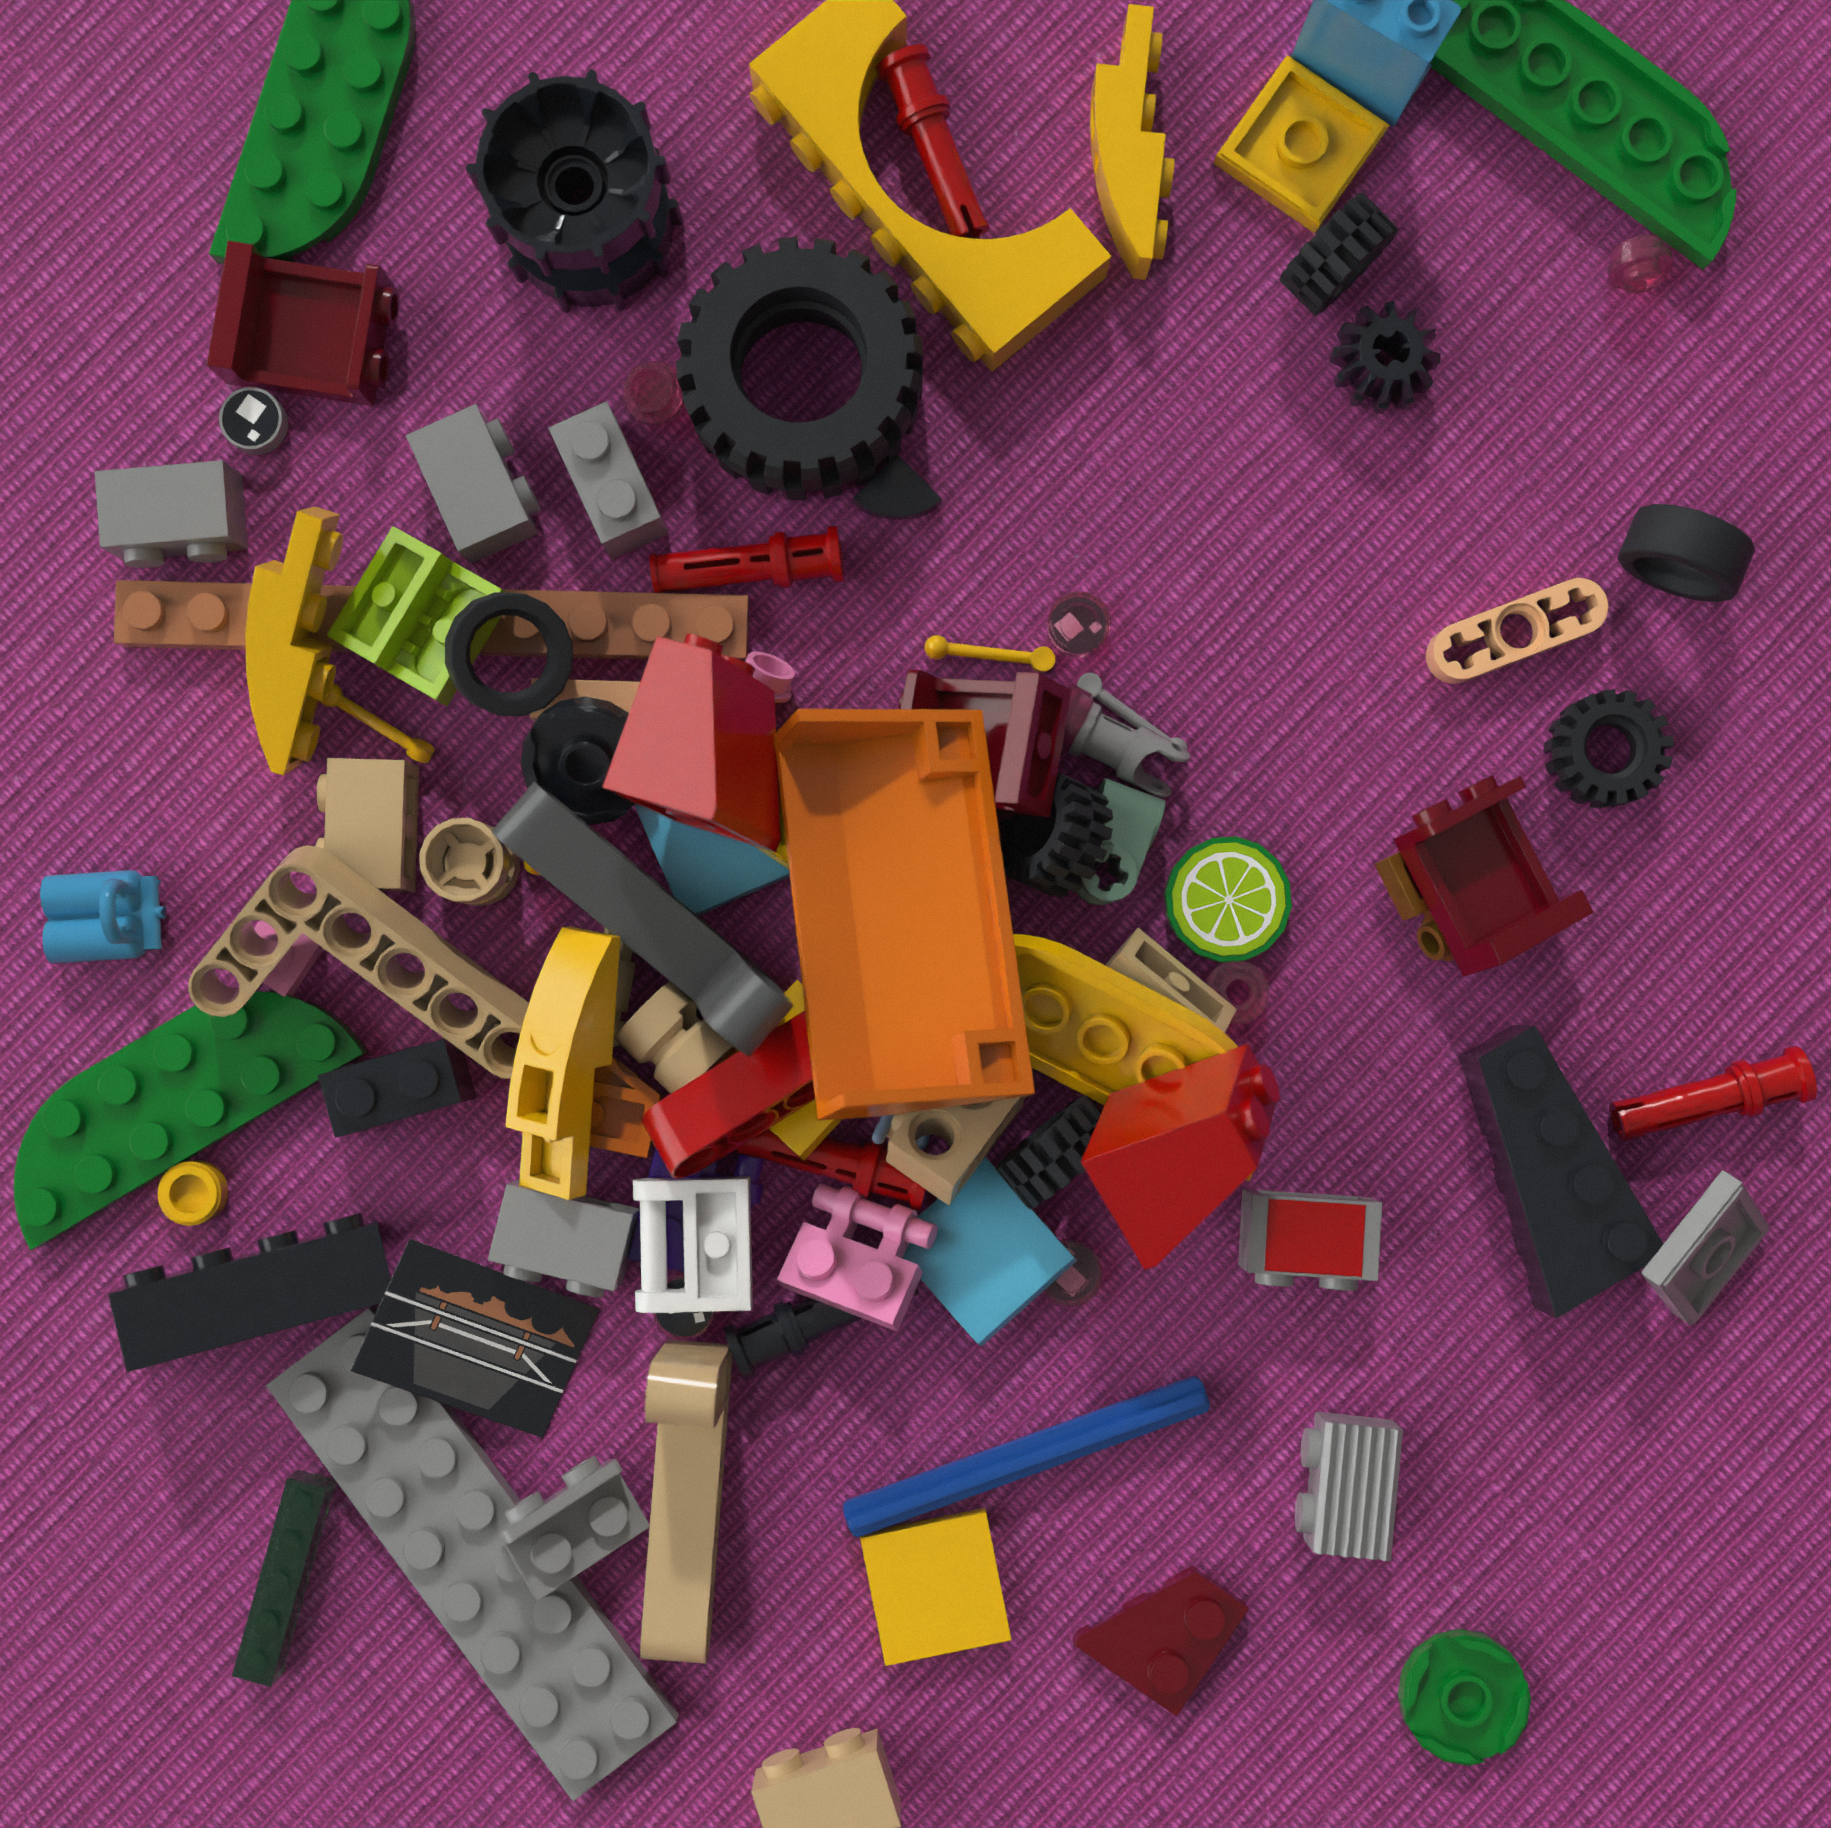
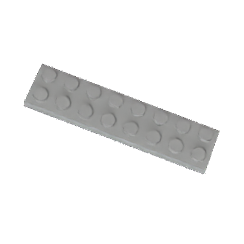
[266,1305,679,1801]

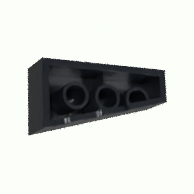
[1459,1025,1663,1318]
[108,1213,391,1373]

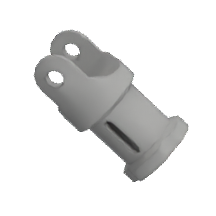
[1068,702,1190,797]

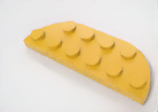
[1013,934,1254,1181]

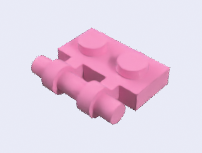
[777,1183,938,1332]

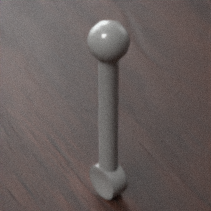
[1077,673,1188,762]

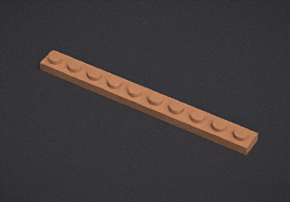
[114,580,750,662]

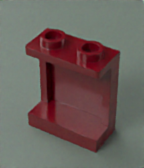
[206,241,399,406]
[898,669,1071,817]
[1393,775,1594,977]

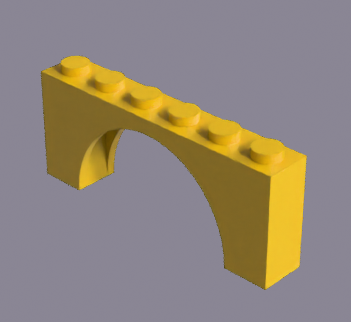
[749,0,1112,372]

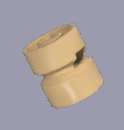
[419,818,520,906]
[614,981,734,1094]

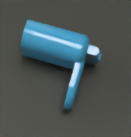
[40,870,167,964]

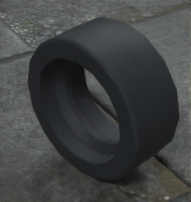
[1617,504,1755,602]
[445,592,573,716]

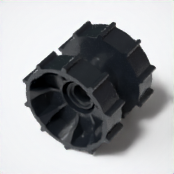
[466,69,683,313]

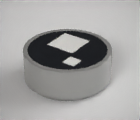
[219,387,288,455]

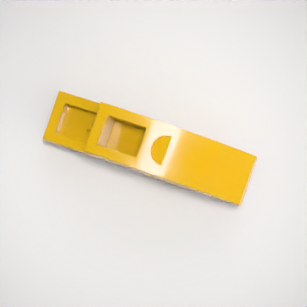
[1090,4,1174,280]
[245,506,343,776]
[505,926,621,1200]

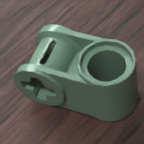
[1076,778,1166,906]

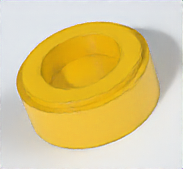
[158,1160,228,1226]

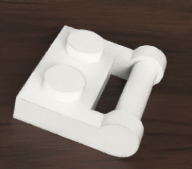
[633,1177,753,1313]

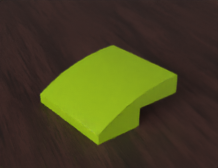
[326,526,506,707]

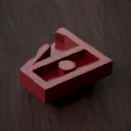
[1072,1565,1249,1717]

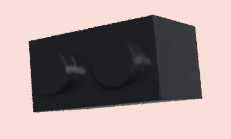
[318,1039,477,1138]

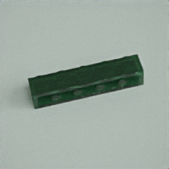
[232,1470,336,1687]

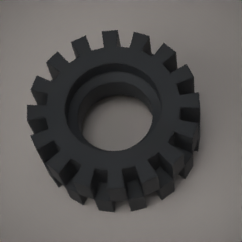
[1279,193,1399,316]
[1544,689,1674,809]
[1000,772,1113,898]
[995,1095,1101,1209]

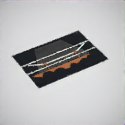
[350,1238,600,1438]

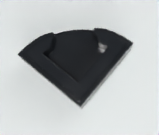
[853,454,942,520]

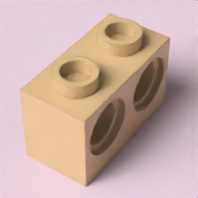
[886,1096,1026,1206]

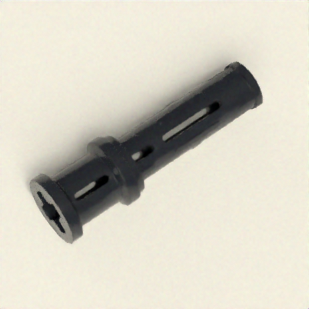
[724,1258,920,1381]

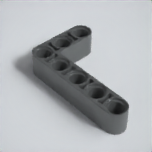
[491,781,794,1057]

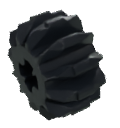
[1329,300,1441,415]

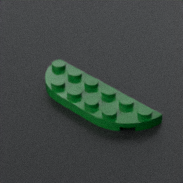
[209,0,416,264]
[1430,0,1736,270]
[13,991,369,1250]

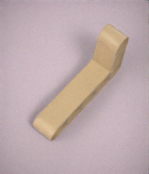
[188,845,529,1079]
[640,1340,732,1664]

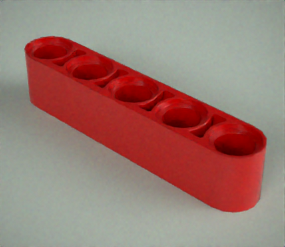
[641,1010,815,1179]

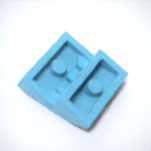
[635,804,790,916]
[903,1157,1077,1347]

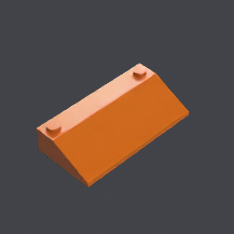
[774,709,1035,1121]

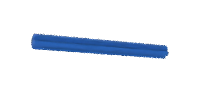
[843,1376,1210,1537]

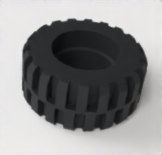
[676,237,923,501]

